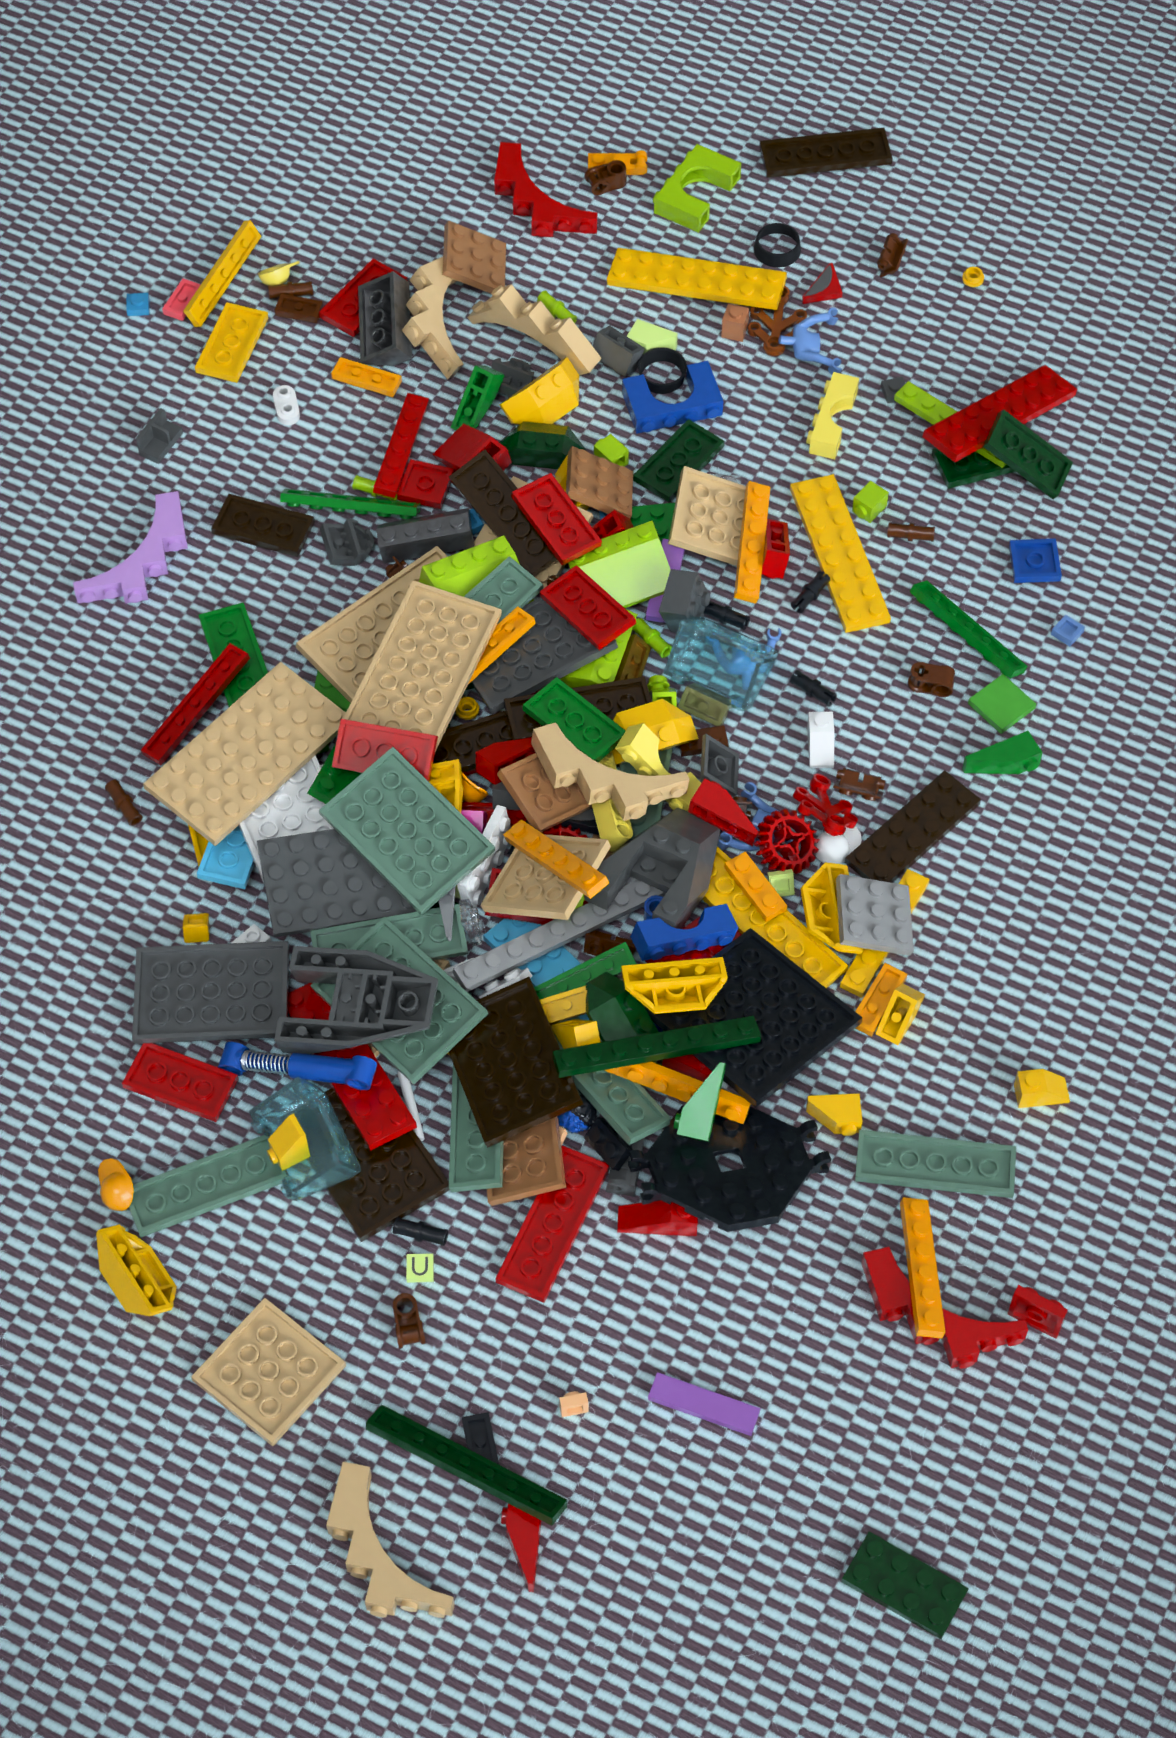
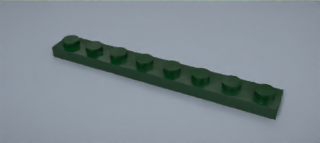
[552,1016,761,1078]
[366,1404,567,1526]

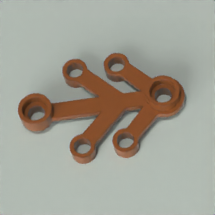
[748,286,807,356]

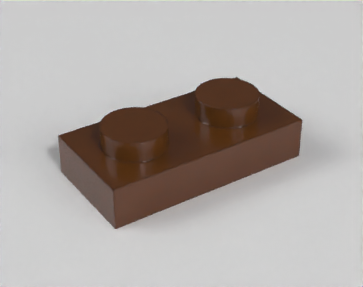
[274,294,323,323]
[679,725,729,757]

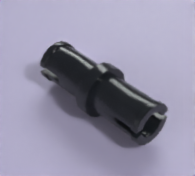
[791,571,830,613]
[704,600,750,630]
[790,670,837,707]
[393,1217,448,1246]

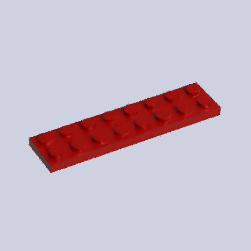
[922,365,1078,462]
[288,983,417,1151]

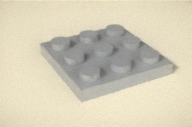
[836,874,914,956]

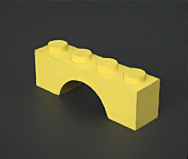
[806,372,859,460]
[615,723,701,811]

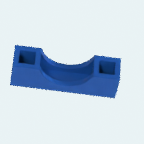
[630,904,739,961]

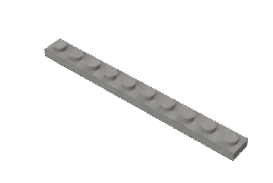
[453,880,666,992]

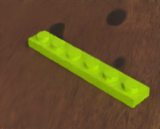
[894,381,1006,468]

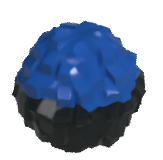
[557,1095,597,1133]

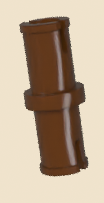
[268,281,313,300]
[887,522,935,542]
[105,779,143,826]

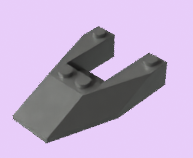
[585,807,721,929]
[274,946,438,1054]

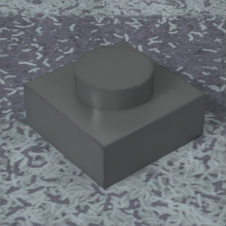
[881,376,905,404]

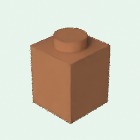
[721,303,749,342]

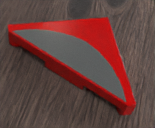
[802,263,843,304]

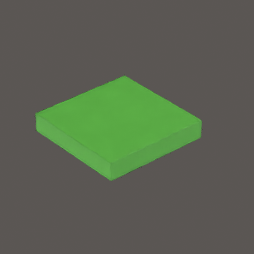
[968,674,1036,734]

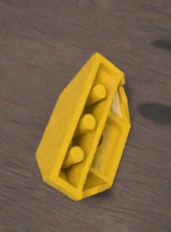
[499,357,579,425]
[612,699,699,765]
[800,862,863,954]
[621,957,728,1014]
[96,1224,177,1316]

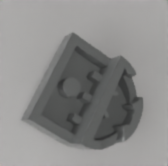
[492,358,534,397]
[320,518,374,566]

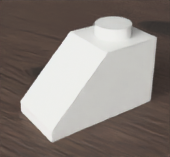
[807,712,834,768]

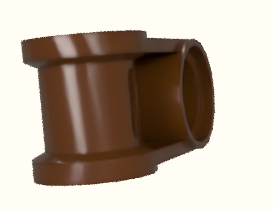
[584,160,627,195]
[907,662,955,697]
[393,1293,426,1349]

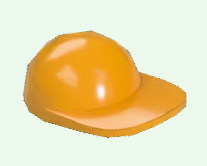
[461,771,488,802]
[98,1158,134,1211]

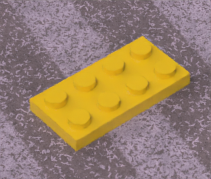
[195,302,268,383]

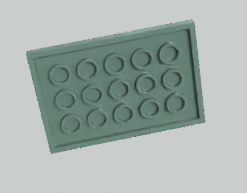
[319,747,495,916]
[310,917,488,1085]

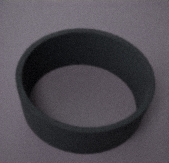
[754,223,801,268]
[638,348,687,394]

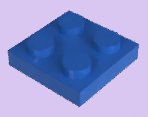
[1009,538,1062,583]

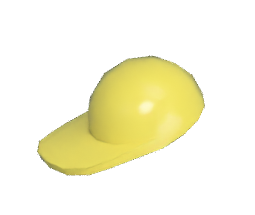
[258,261,300,286]

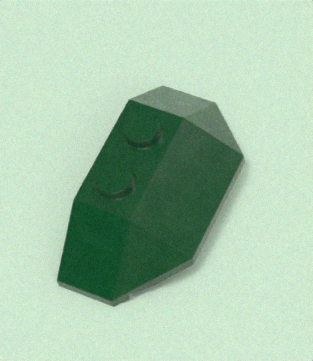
[499,421,588,469]
[586,972,659,1062]

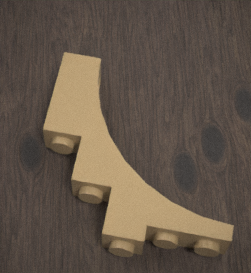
[402,257,464,379]
[467,284,602,376]
[531,722,690,821]
[326,1462,455,1618]

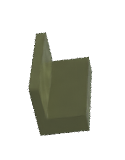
[677,683,736,726]

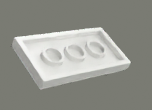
[457,805,511,913]

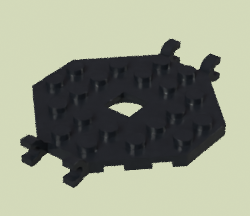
[628,1105,831,1232]

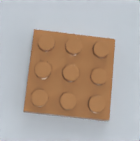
[442,220,506,294]
[566,446,633,519]
[497,753,592,832]
[487,1116,566,1206]

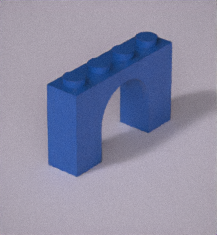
[622,361,723,434]

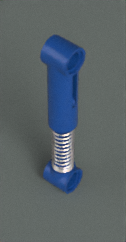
[218,1042,377,1090]

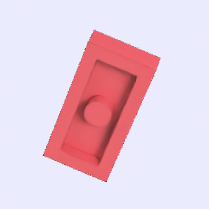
[162,278,201,321]

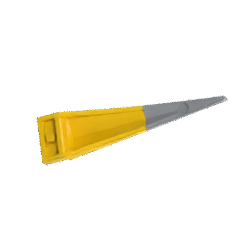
[429,759,463,941]

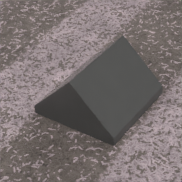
[700,734,739,797]

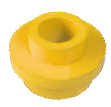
[962,266,984,287]
[455,697,479,720]

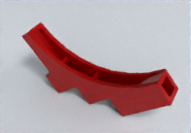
[494,142,598,237]
[861,1247,1028,1369]

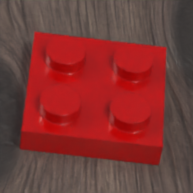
[397,459,454,509]
[1007,1285,1068,1339]

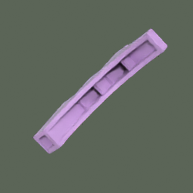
[73,491,188,604]

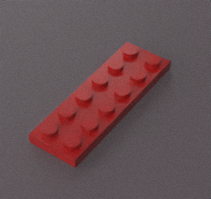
[495,1145,610,1303]

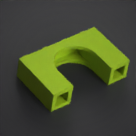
[653,144,741,233]

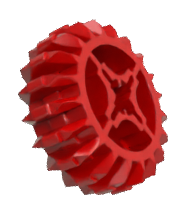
[753,809,819,874]

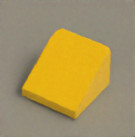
[182,913,209,943]

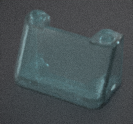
[664,617,779,711]
[249,1077,361,1201]

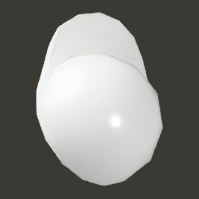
[814,827,862,864]

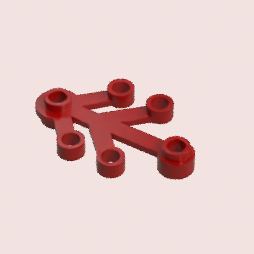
[793,774,858,836]

